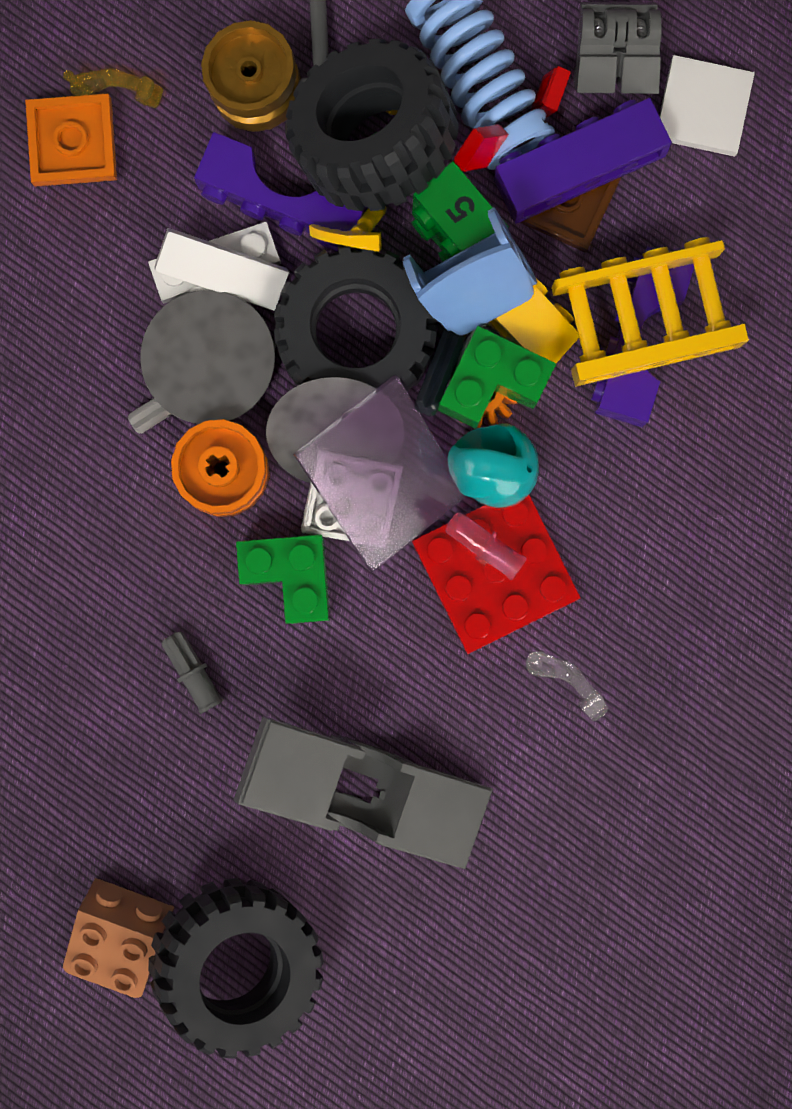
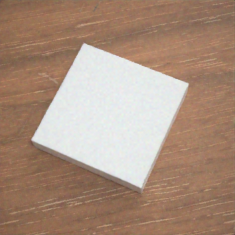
[659,55,755,157]

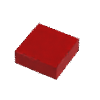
[530,66,571,119]
[454,124,509,172]

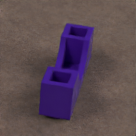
[194,132,368,251]
[591,246,694,427]

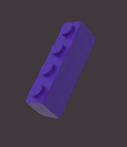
[494,98,672,224]

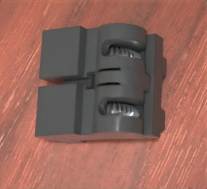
[573,2,661,94]

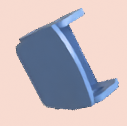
[403,207,537,335]

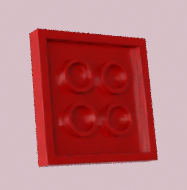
[412,495,581,654]

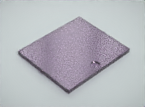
[293,375,466,572]

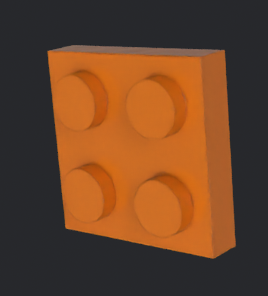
[25,94,117,187]

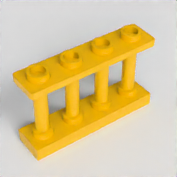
[551,237,749,387]

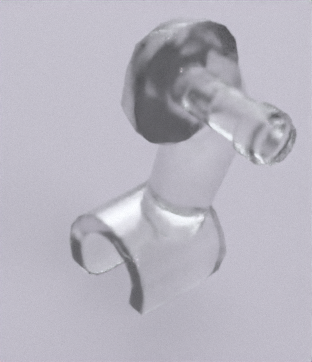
[526,652,608,721]

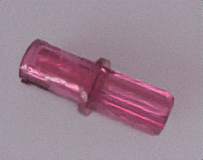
[445,512,527,580]

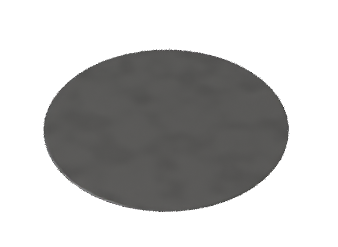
[140,290,275,424]
[266,377,403,483]

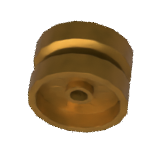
[201,20,300,132]

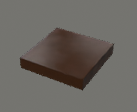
[511,177,621,253]

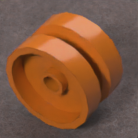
[171,419,269,517]

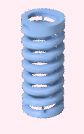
[405,0,555,170]

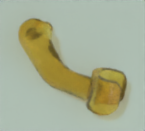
[63,68,163,108]

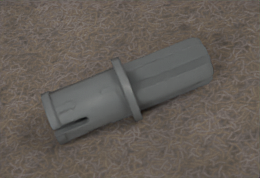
[162,631,224,715]

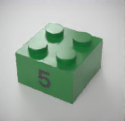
[412,161,509,262]

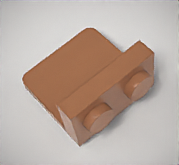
[63,878,174,998]

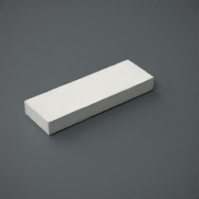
[154,228,289,311]

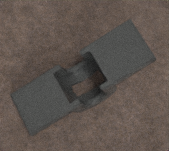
[233,716,493,869]

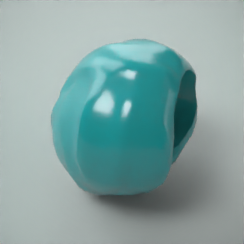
[448,423,539,508]

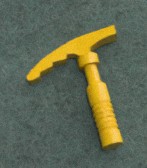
[309,206,386,252]

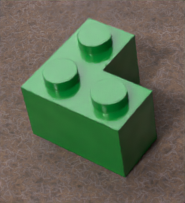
[438,326,556,429]
[236,535,330,624]

